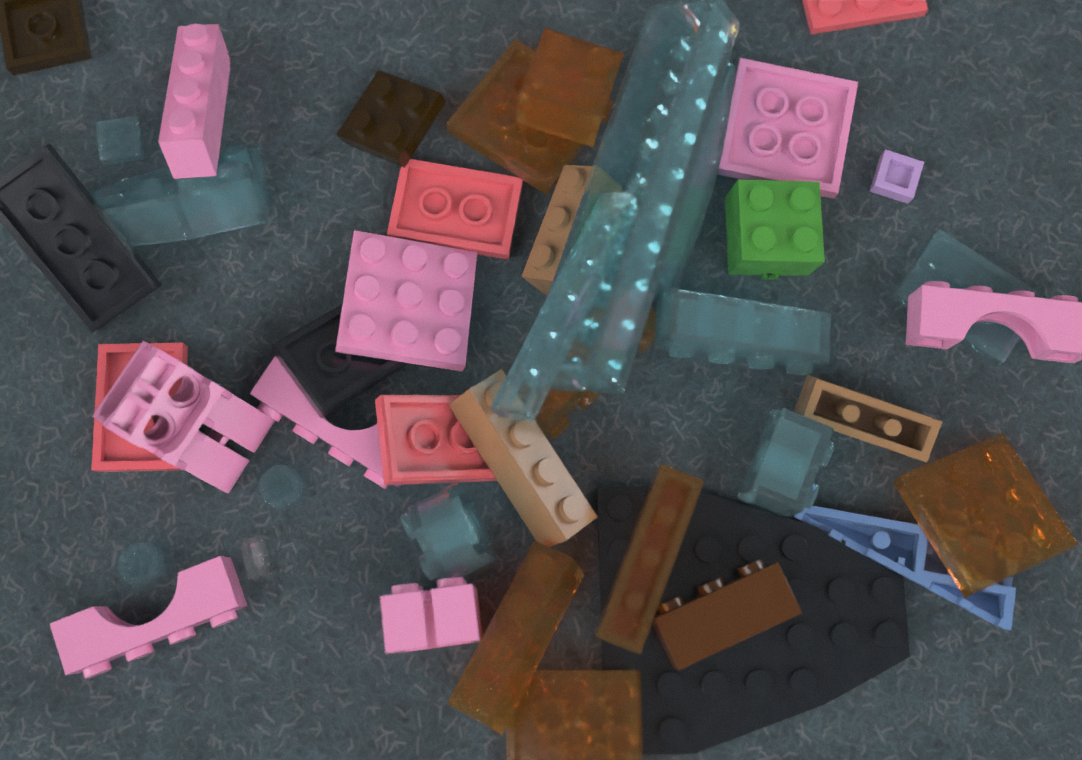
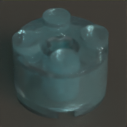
[401,481,496,580]

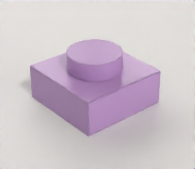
[870,149,924,204]

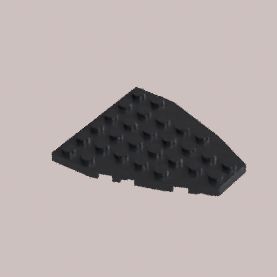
[596,486,910,756]

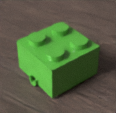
[725,179,825,280]

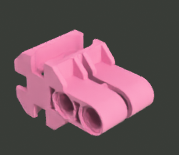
[93,341,275,494]

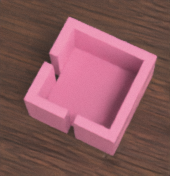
[380,577,484,653]

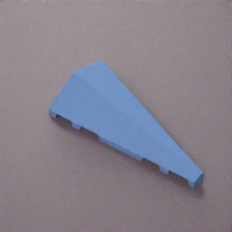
[794,503,1017,631]

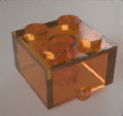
[515,28,624,148]

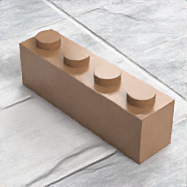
[448,369,597,550]

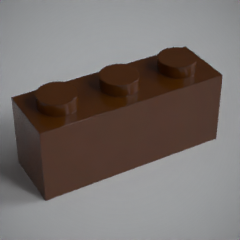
[650,558,802,670]

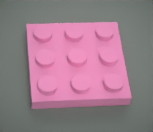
[716,58,858,199]
[335,230,477,372]

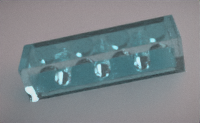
[654,288,831,375]

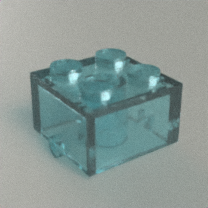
[737,408,835,518]

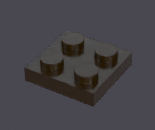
[0,0,92,76]
[336,70,446,168]

